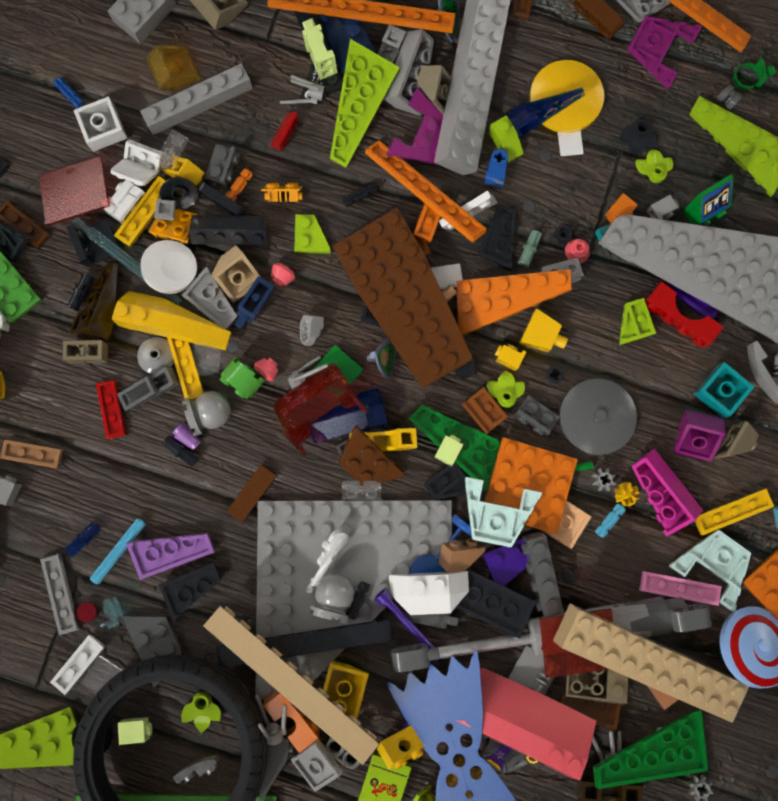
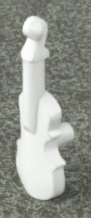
[307,530,349,594]

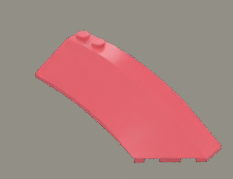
[457,668,596,781]

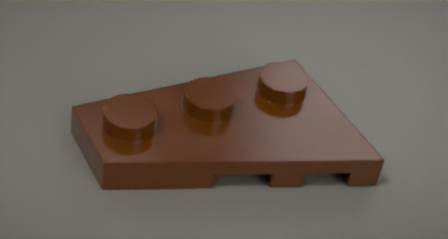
[559,694,622,730]

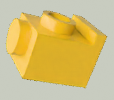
[495,345,526,371]

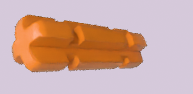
[225,169,253,202]

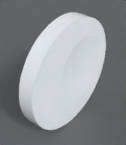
[141,240,197,294]

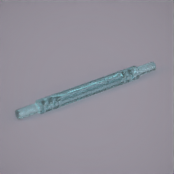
[73,217,183,305]

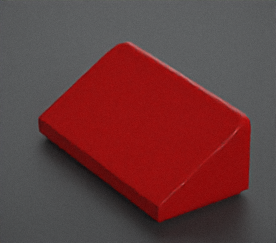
[270,112,299,152]

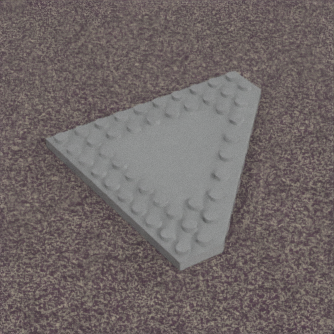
[255,501,452,700]

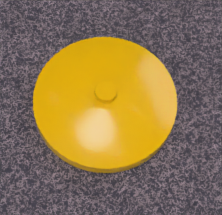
[530,60,604,133]

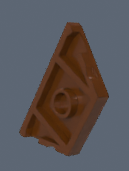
[338,425,405,488]

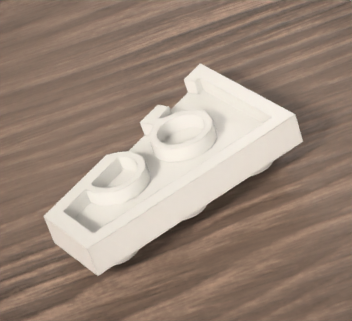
[439,191,498,230]

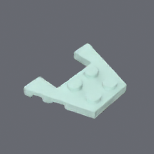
[465,477,542,547]
[669,530,751,612]

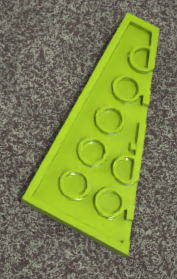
[330,39,400,168]
[689,96,778,197]
[0,706,78,769]

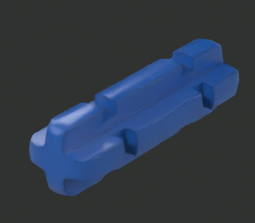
[53,77,84,108]

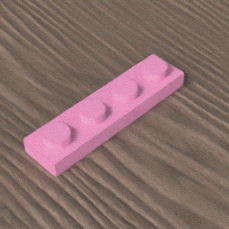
[639,571,722,606]

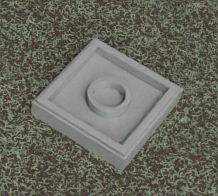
[291,739,344,792]

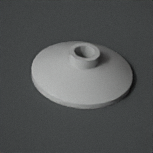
[137,337,174,374]

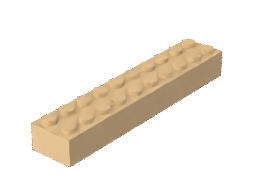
[553,604,749,723]
[203,606,379,765]

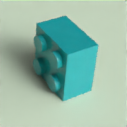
[693,362,754,418]

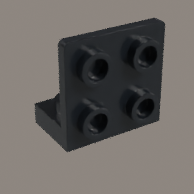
[66,219,121,267]

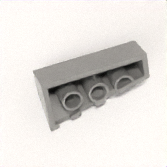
[383,29,434,116]

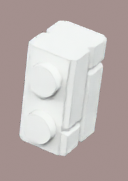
[103,179,145,224]

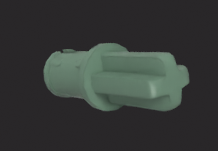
[518,230,542,268]

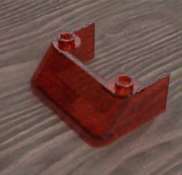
[274,364,368,456]

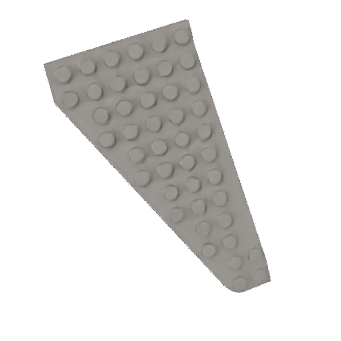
[598,215,778,344]

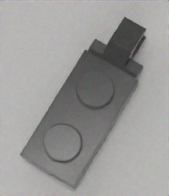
[404,610,459,628]

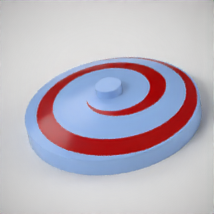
[720,606,778,689]

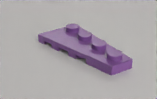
[126,533,215,580]

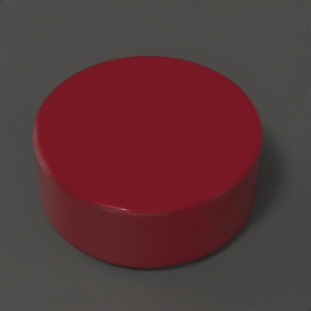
[77,602,98,622]

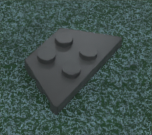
[123,616,183,688]

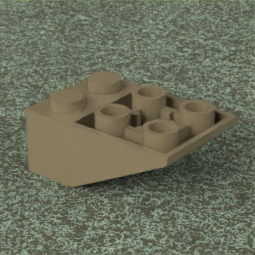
[565,655,628,705]

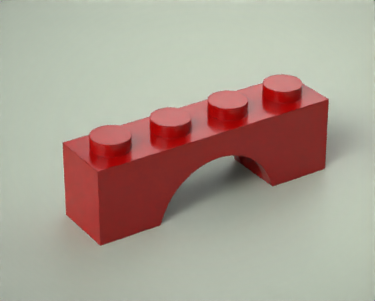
[645,282,723,348]

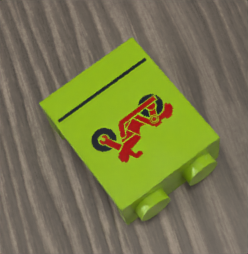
[358,750,411,801]

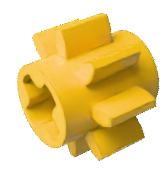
[614,482,639,506]

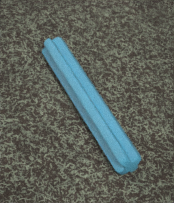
[90,518,146,584]

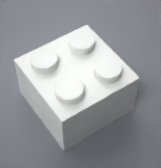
[74,96,127,152]

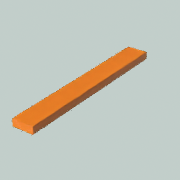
[365,140,487,243]

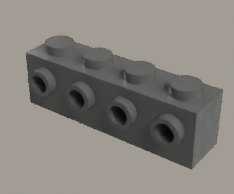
[521,531,563,617]

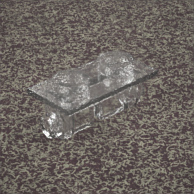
[156,129,189,169]
[342,480,381,500]

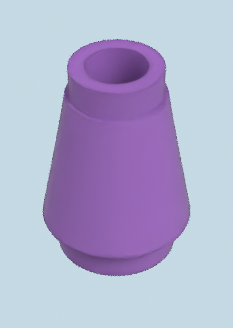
[172,422,201,450]

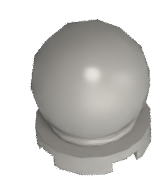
[182,391,231,436]
[308,574,354,624]

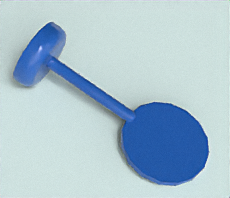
[410,514,471,574]

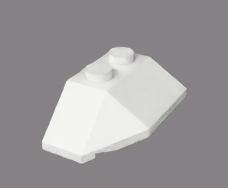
[389,571,469,615]

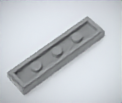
[40,554,80,635]

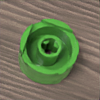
[219,356,265,399]

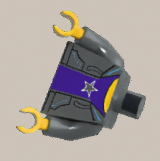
[479,735,538,774]

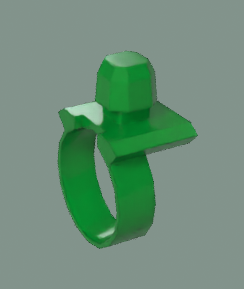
[733,57,776,91]

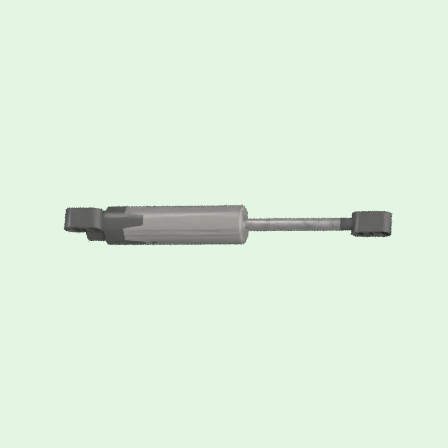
[391,596,712,672]

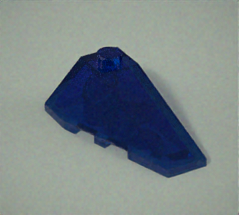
[507,88,585,137]
[309,388,388,444]

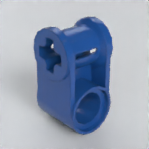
[484,149,508,188]

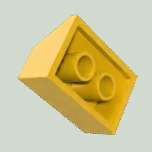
[314,661,369,724]

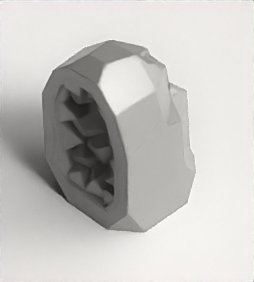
[300,315,324,346]

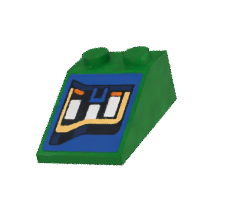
[682,174,734,226]

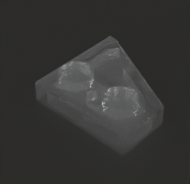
[189,342,223,378]

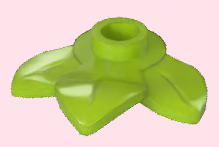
[635,149,674,183]
[487,371,525,408]
[181,692,221,733]

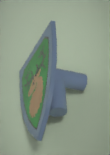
[436,0,460,42]
[367,340,396,381]

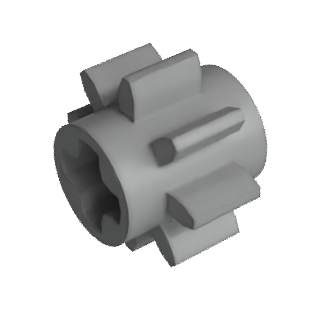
[591,468,616,491]
[687,775,713,801]

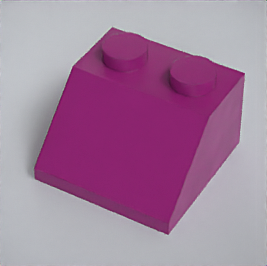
[674,410,726,462]

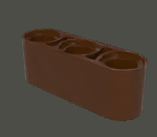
[573,0,624,39]

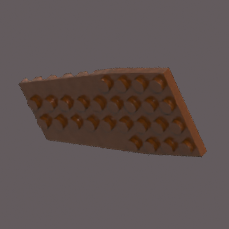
[332,208,473,388]

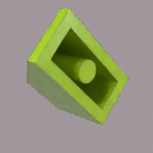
[488,115,524,164]

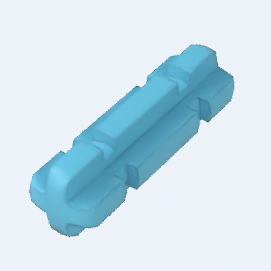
[595,504,626,538]

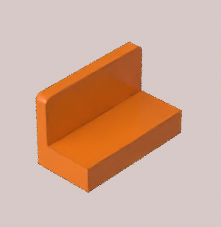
[412,203,441,243]

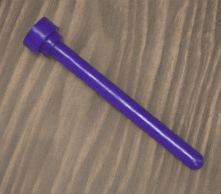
[374,588,445,663]

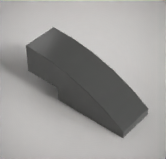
[117,367,181,411]

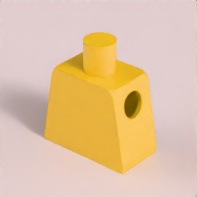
[519,309,568,352]

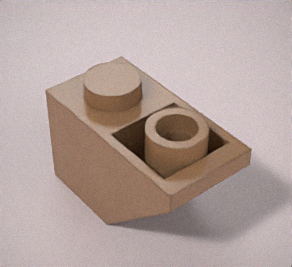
[439,538,485,573]

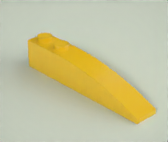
[112,291,232,350]

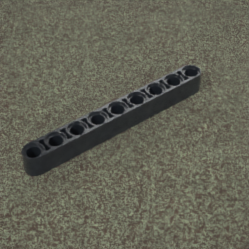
[216,619,394,667]

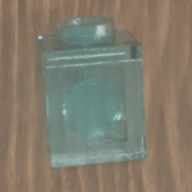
[100,596,124,629]

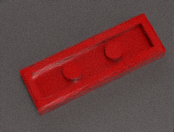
[96,380,127,440]

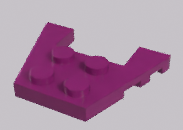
[627,16,702,89]
[386,89,443,165]

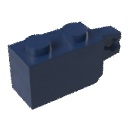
[235,276,275,330]

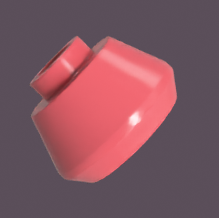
[565,238,590,263]
[270,263,295,287]
[254,357,278,382]

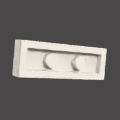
[50,634,106,695]

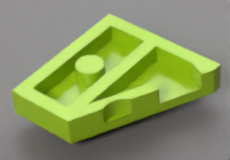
[294,214,331,254]
[619,298,656,345]

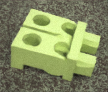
[302,19,337,80]

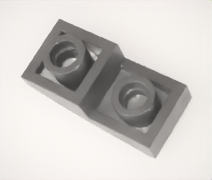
[173,755,220,784]

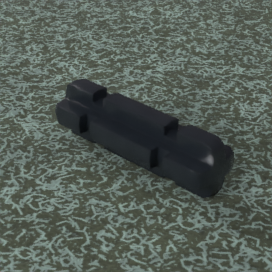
[342,182,377,207]
[346,581,371,620]

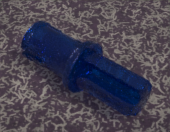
[65,522,101,557]

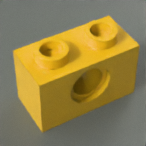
[377,726,424,770]

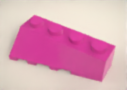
[632,448,703,537]

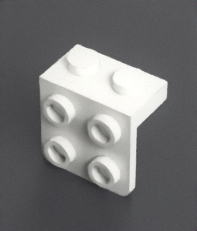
[111,139,163,186]

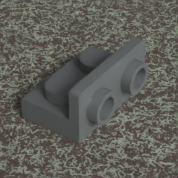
[204,144,239,187]
[515,395,560,436]

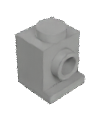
[646,195,679,220]

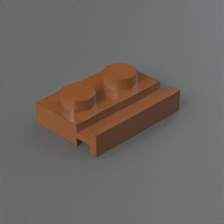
[462,387,508,434]

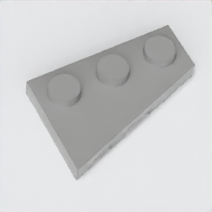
[182,267,238,330]

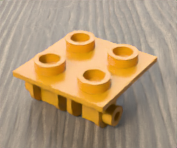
[261,182,303,202]
[149,209,198,245]

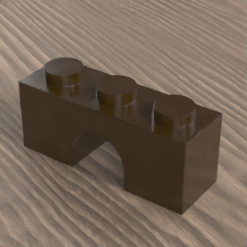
[576,776,643,801]

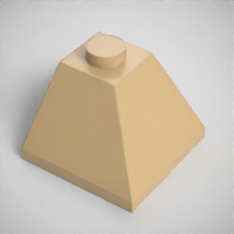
[212,245,260,303]

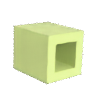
[434,435,463,466]
[118,717,152,745]

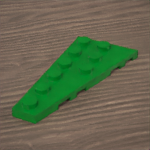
[409,405,501,492]
[593,708,708,789]

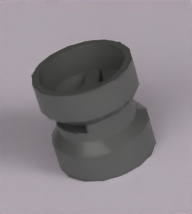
[717,84,744,111]

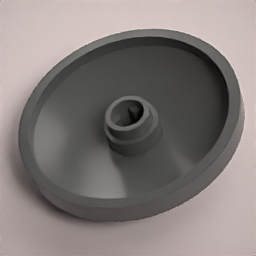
[559,379,637,455]

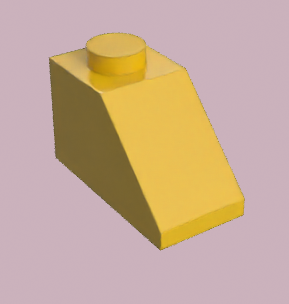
[161,155,204,186]

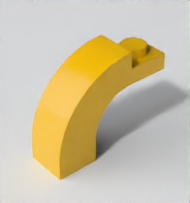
[349,428,417,452]

